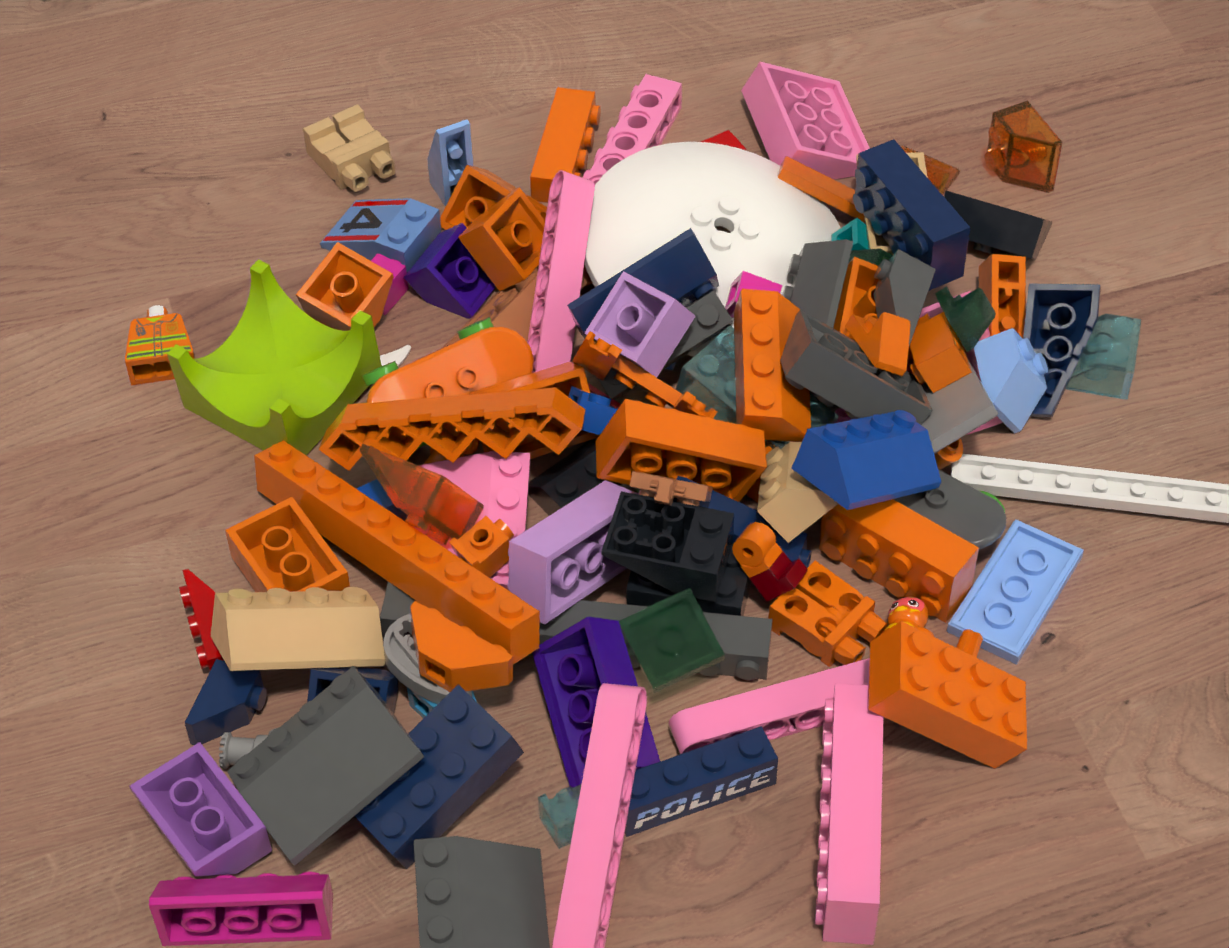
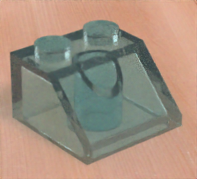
[1066,314,1141,400]

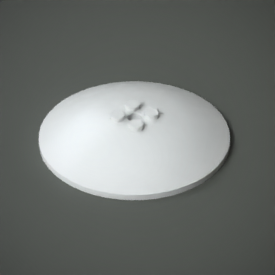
[584,142,841,362]

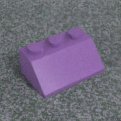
[129,742,272,876]

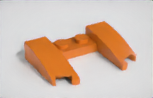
[572,331,717,418]

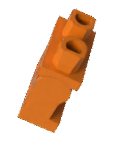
[768,560,887,667]

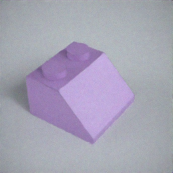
[585,271,696,377]

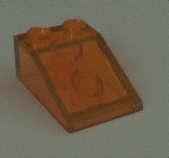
[359,444,484,546]

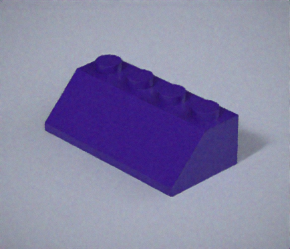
[532,616,660,798]

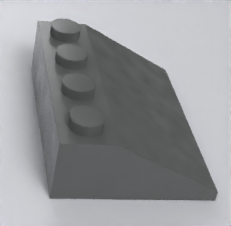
[227,666,425,865]
[414,836,550,948]

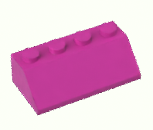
[149,872,333,946]

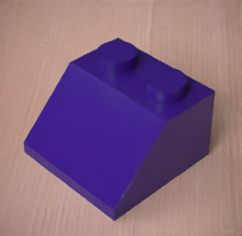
[404,223,496,319]

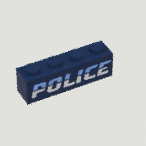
[625,726,778,837]

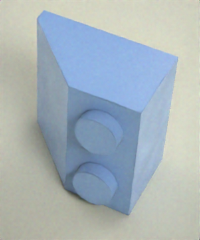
[973,328,1048,434]

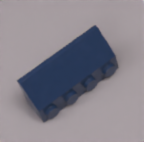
[567,228,719,342]

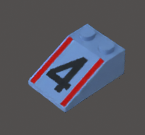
[320,198,441,272]

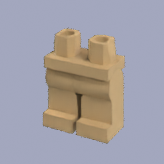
[303,104,395,192]

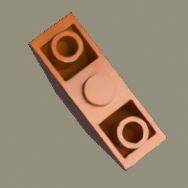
[410,601,513,692]

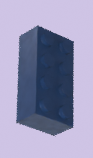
[853,139,970,291]
[355,684,524,869]

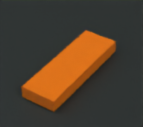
[777,156,865,223]

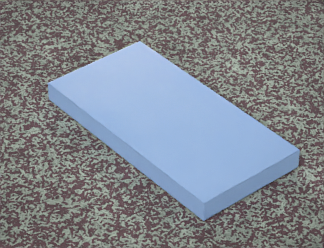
[947,519,1084,665]

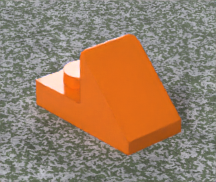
[845,312,911,376]

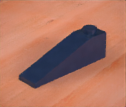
[1023,283,1101,417]

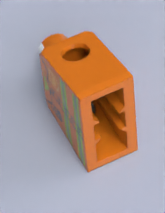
[125,305,195,385]

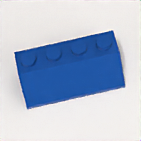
[792,410,941,510]

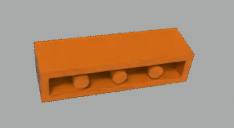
[530,87,601,203]

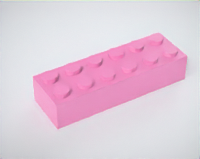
[815,683,883,945]

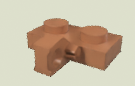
[630,471,713,506]

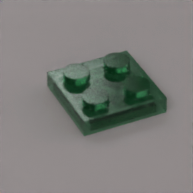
[619,588,725,693]

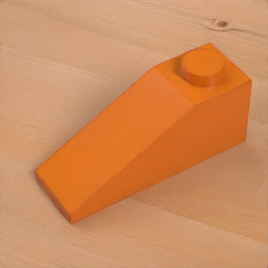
[979,254,1026,338]

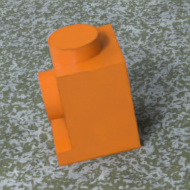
[449,516,514,578]

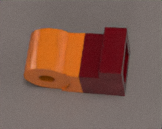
[732,522,808,601]

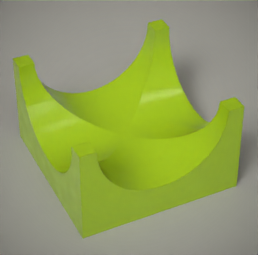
[167,259,382,455]

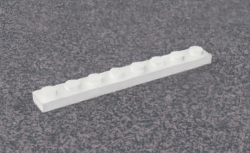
[951,454,1229,523]

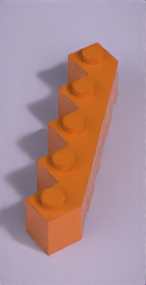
[319,388,586,471]

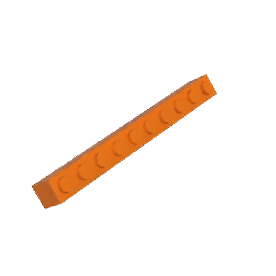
[254,440,540,664]

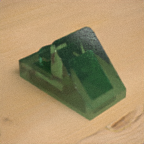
[934,286,996,352]

